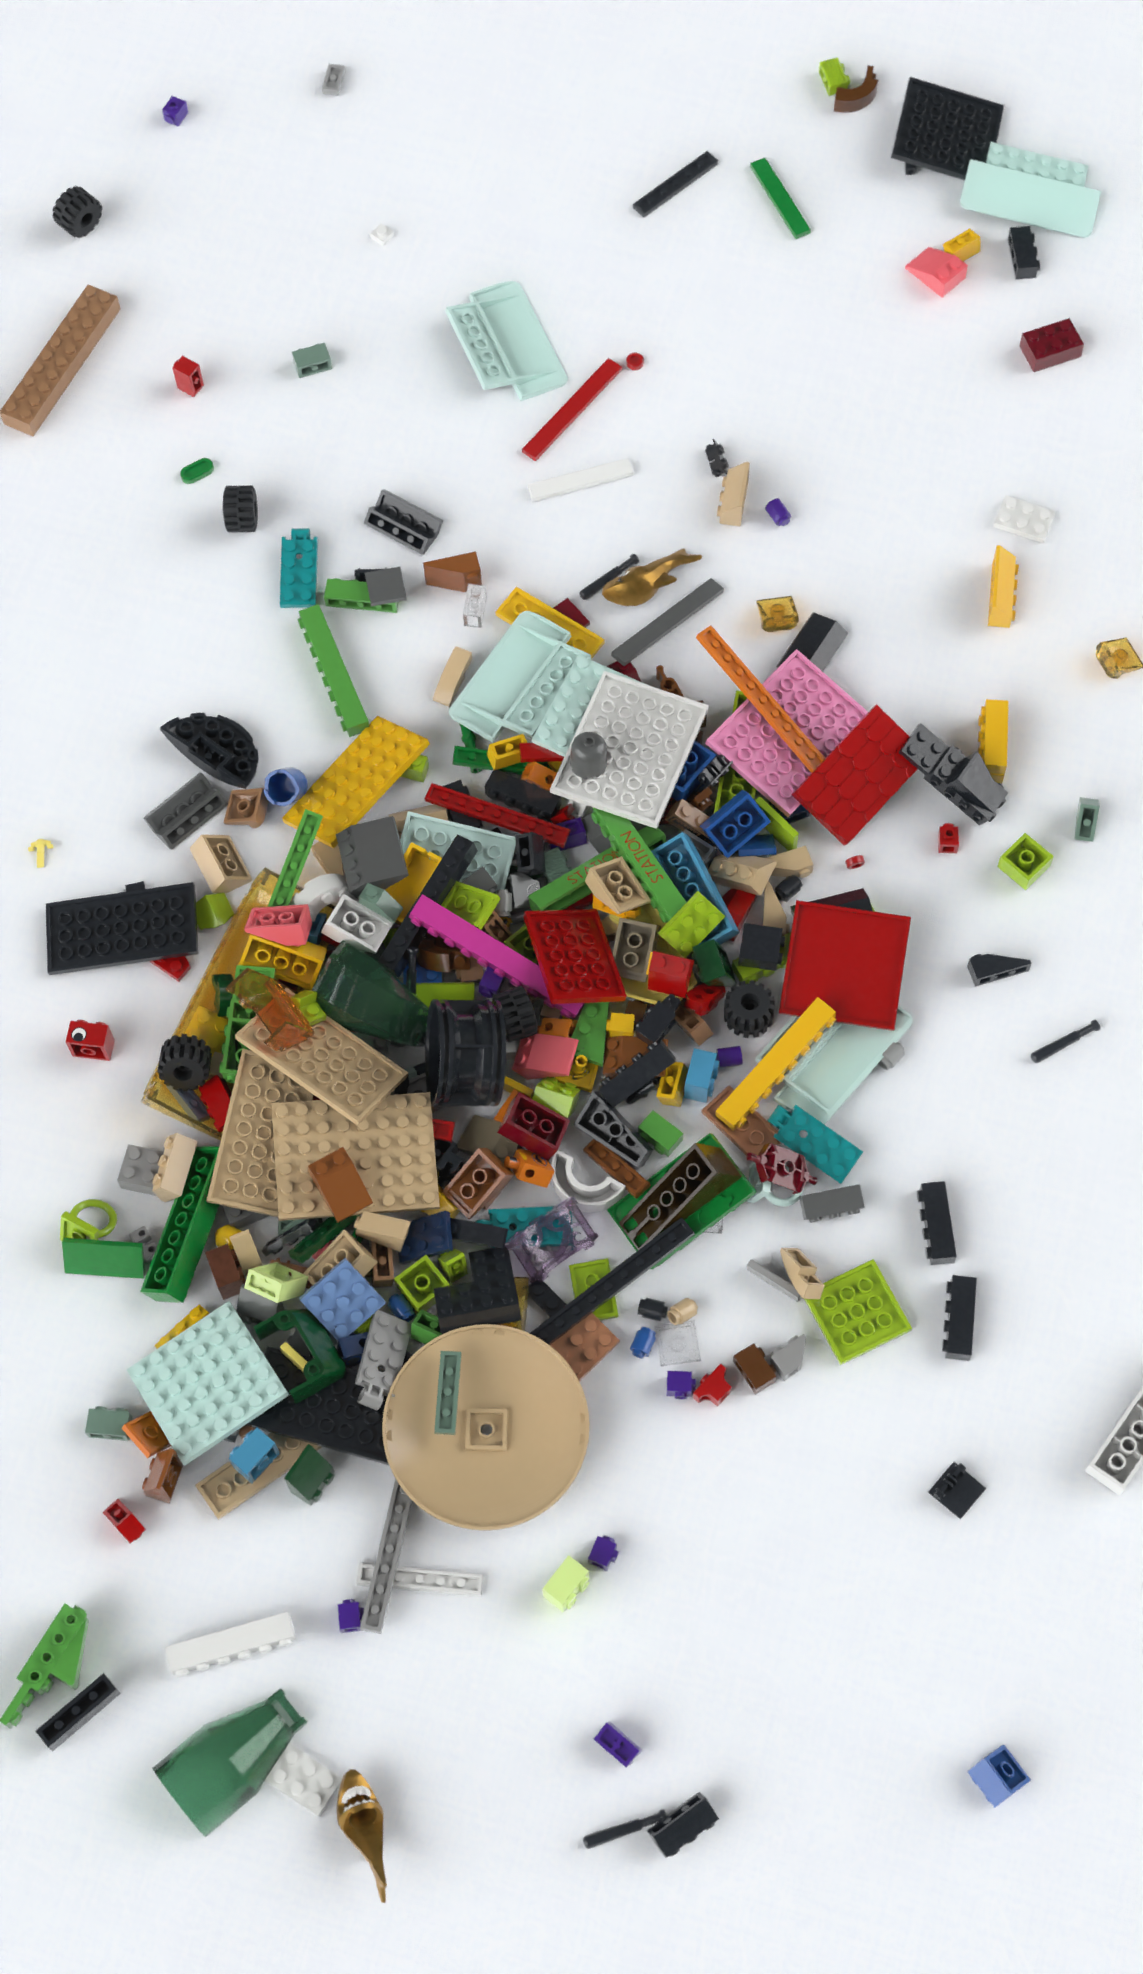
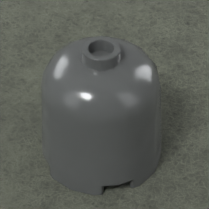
[570,732,607,779]

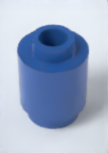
[387,1293,416,1322]
[630,1327,656,1359]

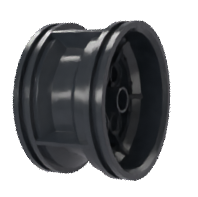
[425,999,506,1106]

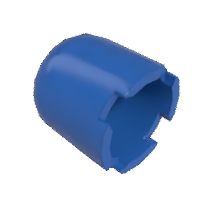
[264,767,308,806]

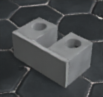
[129,1226,157,1264]

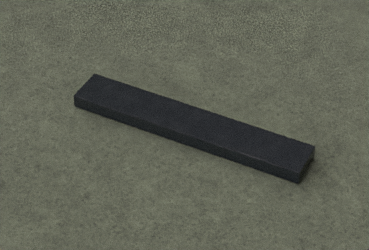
[633,151,718,218]

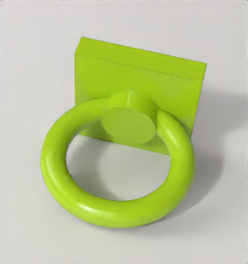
[60,1199,117,1241]

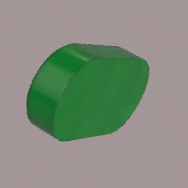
[180,458,214,484]

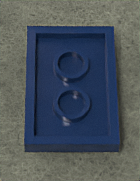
[398,1211,453,1265]

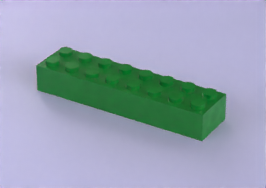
[140,1146,220,1303]

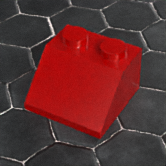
[648,951,694,998]

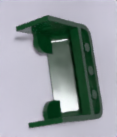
[253,1308,346,1404]

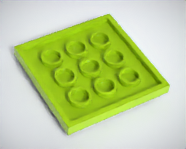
[804,1259,912,1365]

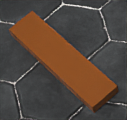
[582,1139,651,1199]

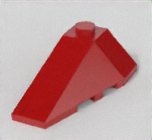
[722,888,758,942]

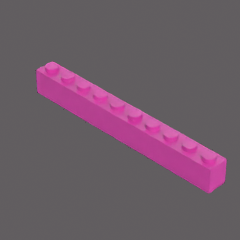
[409,894,583,1019]

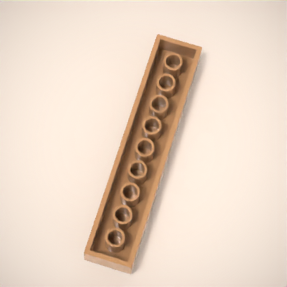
[0,284,121,437]

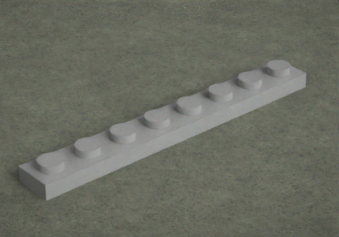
[360,1479,412,1634]

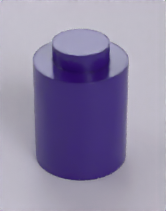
[765,498,791,526]
[716,1046,743,1068]

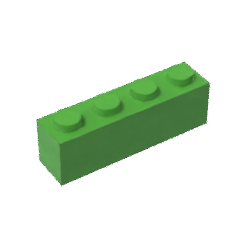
[324,578,398,613]

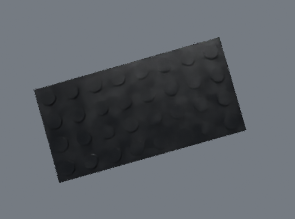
[46,882,199,975]
[246,1346,389,1465]

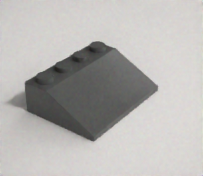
[336,816,409,900]

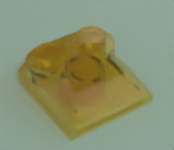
[756,596,799,632]
[1096,637,1143,679]

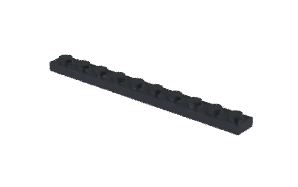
[530,1217,695,1345]

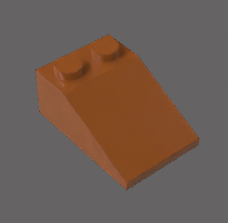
[423,551,482,592]
[603,1036,668,1077]
[308,1147,373,1223]
[442,1148,515,1219]
[142,1448,183,1504]

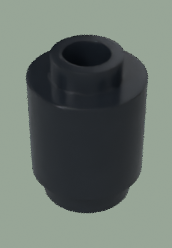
[774,875,803,902]
[637,1298,668,1322]

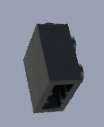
[738,923,785,971]

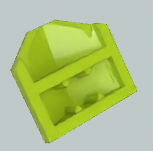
[196,893,235,930]

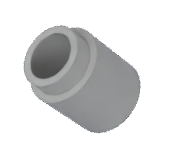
[494,889,512,917]
[878,1042,905,1070]

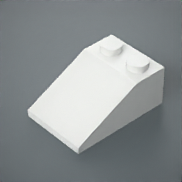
[321,894,393,954]

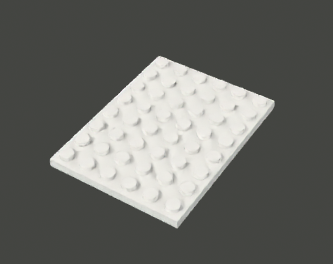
[550,671,709,829]

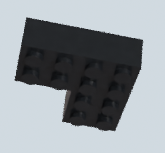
[433,1245,521,1335]

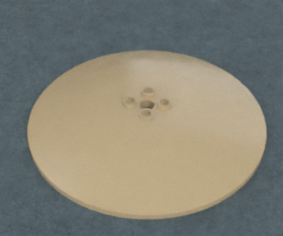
[382,1324,590,1531]

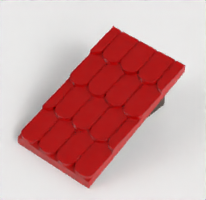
[791,704,917,846]

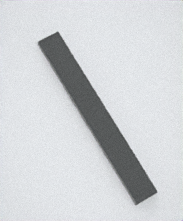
[611,578,724,666]

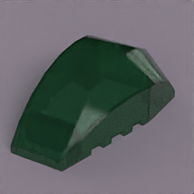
[311,940,429,1047]

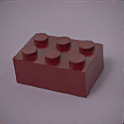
[1019,318,1084,372]
[497,1092,570,1161]

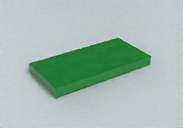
[62,1238,145,1279]

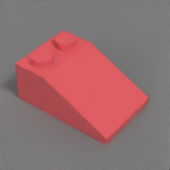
[905,247,968,298]
[245,904,312,946]
[512,1033,579,1080]

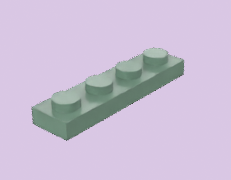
[434,1351,462,1435]

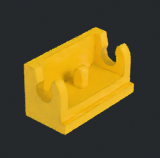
[943,228,981,261]

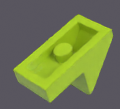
[289,990,326,1027]

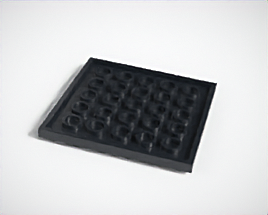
[891,77,1004,180]

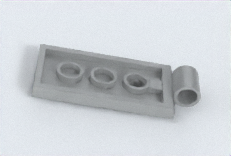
[355,1310,411,1410]

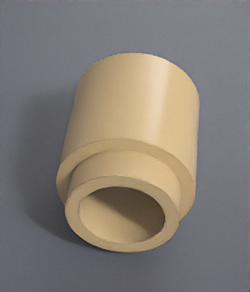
[667,1298,698,1325]

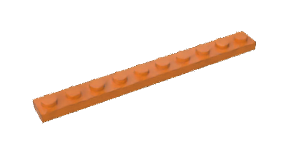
[696,625,825,773]

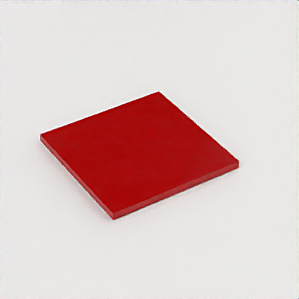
[779,900,911,1031]

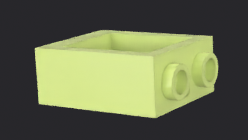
[244,1262,309,1303]

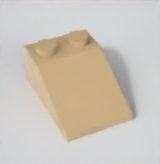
[585,856,651,914]

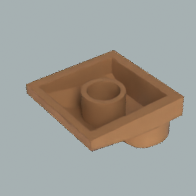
[224,788,268,828]

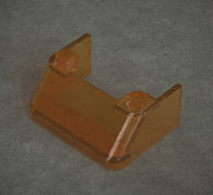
[225,968,315,1051]

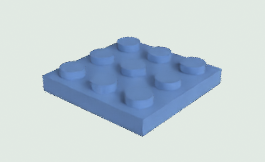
[299,1258,386,1341]

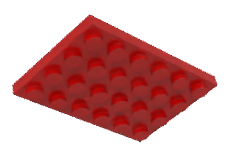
[523,909,627,1004]

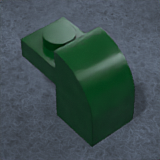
[212,974,235,1017]

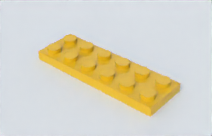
[495,586,605,660]

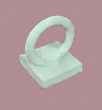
[747,1162,803,1207]

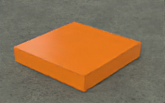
[122,1411,171,1459]

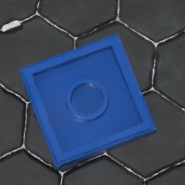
[738,834,776,856]

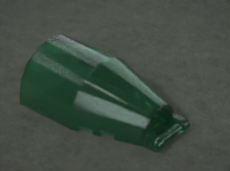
[152,1688,308,1837]

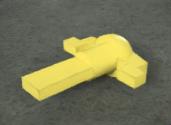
[28,839,53,868]

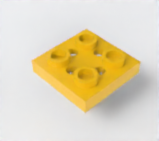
[555,1055,598,1093]

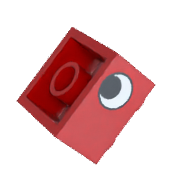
[66,1020,115,1061]

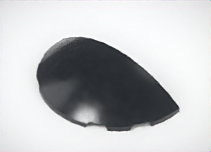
[160,713,258,789]

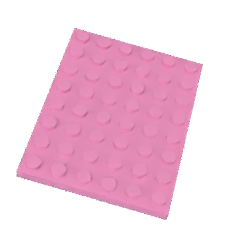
[705,649,868,817]

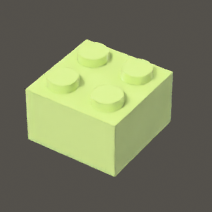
[542,1555,590,1612]

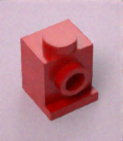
[938,823,959,853]

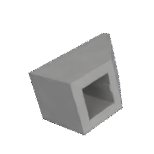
[770,1334,806,1381]

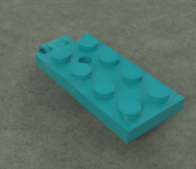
[280,528,318,608]
[767,1104,863,1184]
[475,1206,574,1249]

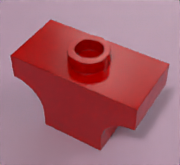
[693,1363,732,1407]

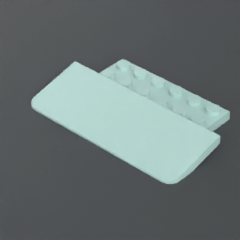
[960,142,1101,238]
[445,281,568,401]
[449,611,591,743]
[755,1006,913,1124]

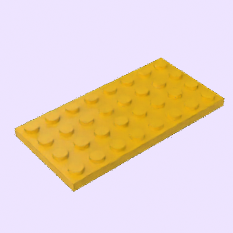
[281,716,430,848]

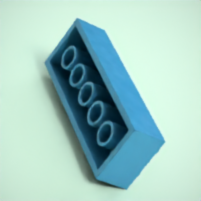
[651,832,740,945]

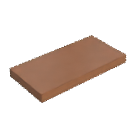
[701,1085,781,1156]

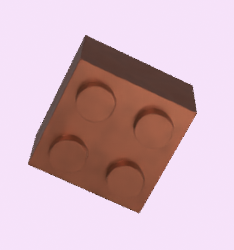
[205,1244,246,1300]

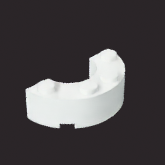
[289,873,359,922]
[551,1150,626,1213]

